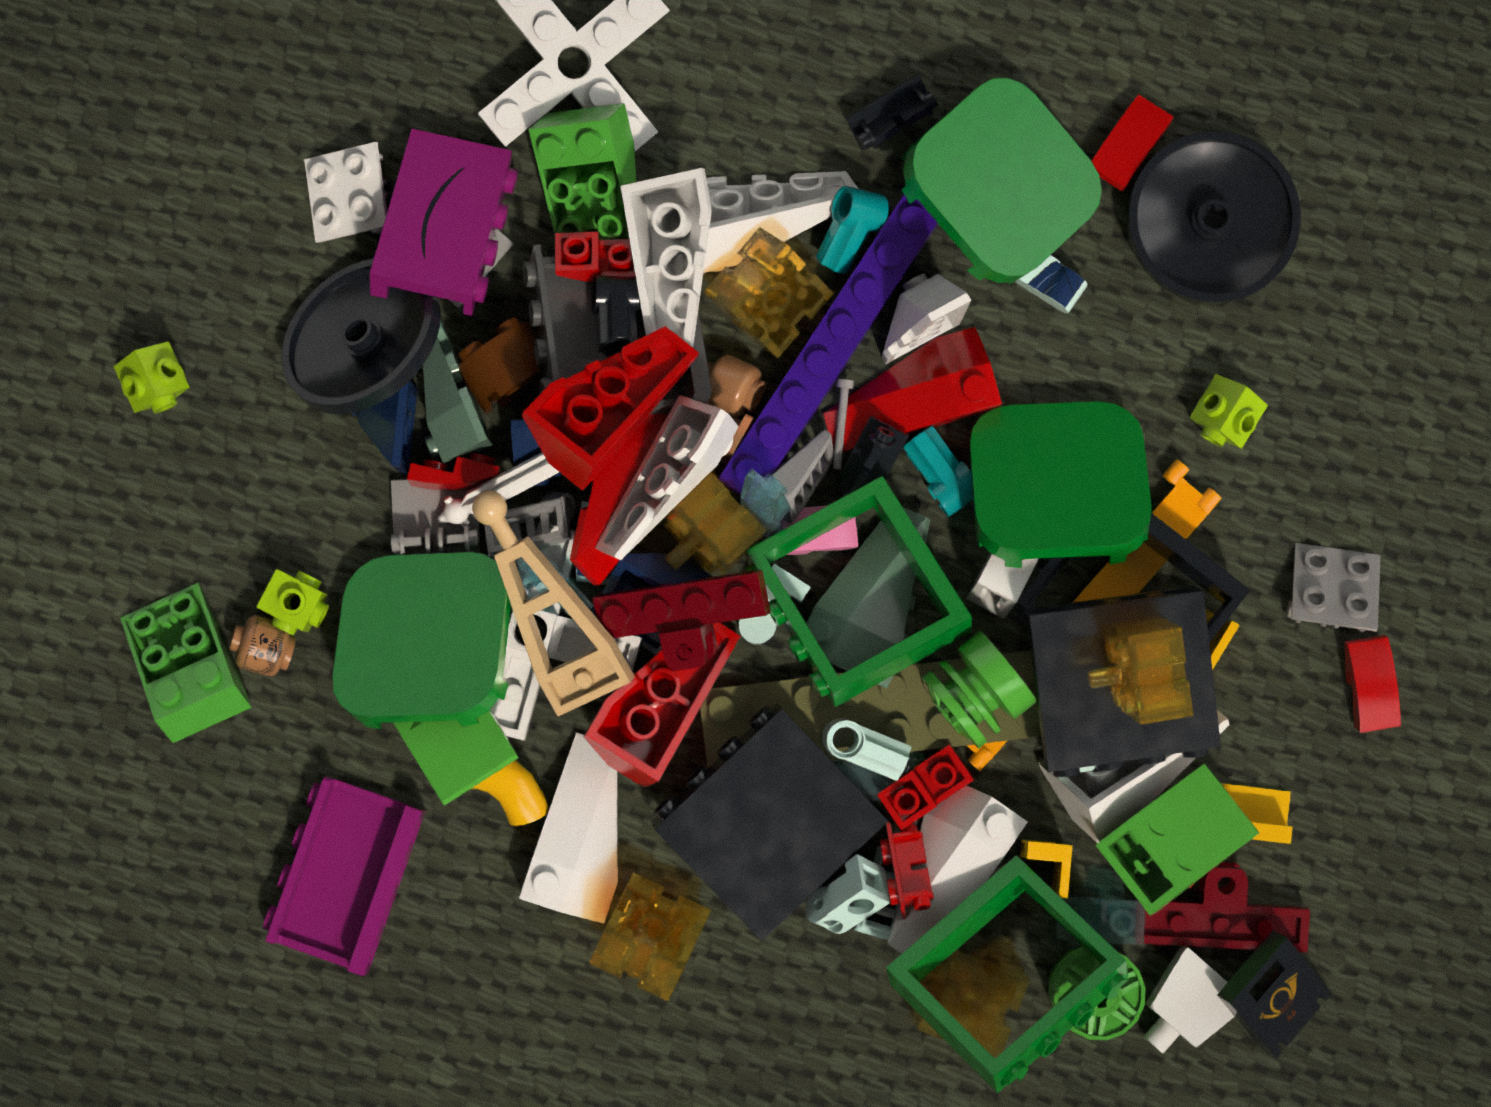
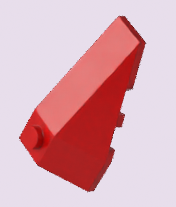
[522,326,699,491]
[823,327,1002,453]
[569,414,669,585]
[583,623,741,788]

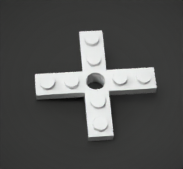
[478,0,670,151]
[491,521,642,741]

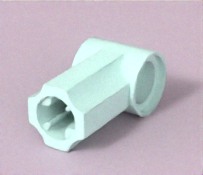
[822,718,912,781]

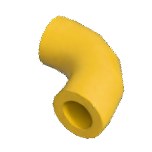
[471,760,550,826]

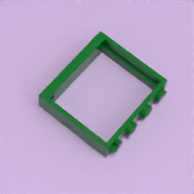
[744,476,972,707]
[886,855,1128,1093]

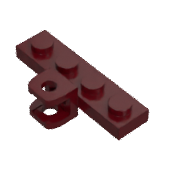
[592,569,771,671]
[1132,861,1310,953]

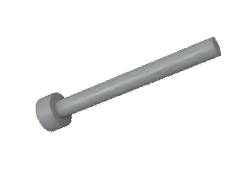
[833,379,854,469]

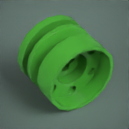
[922,631,1037,749]
[1047,945,1145,1040]

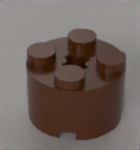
[458,317,543,414]

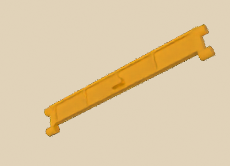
[967,459,1222,772]

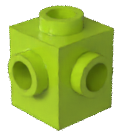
[113,341,190,414]
[1189,374,1268,449]
[257,569,329,636]

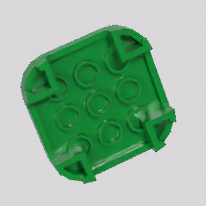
[902,78,1102,285]
[969,401,1152,569]
[332,552,511,729]

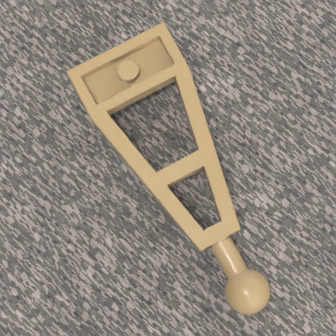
[472,490,635,716]

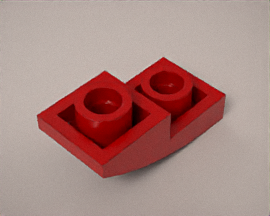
[1091,94,1174,192]
[555,231,636,282]
[407,453,502,490]
[1344,635,1401,733]
[877,743,974,830]

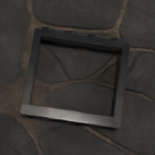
[1012,513,1251,643]

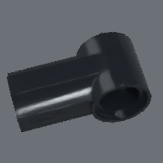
[591,275,640,358]

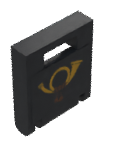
[1217,930,1332,1059]

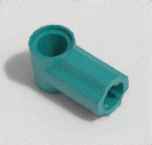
[816,186,889,274]
[902,426,973,517]

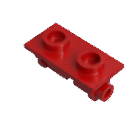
[880,822,934,919]

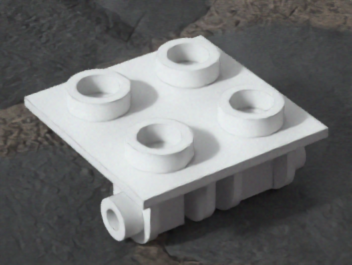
[304,142,388,243]

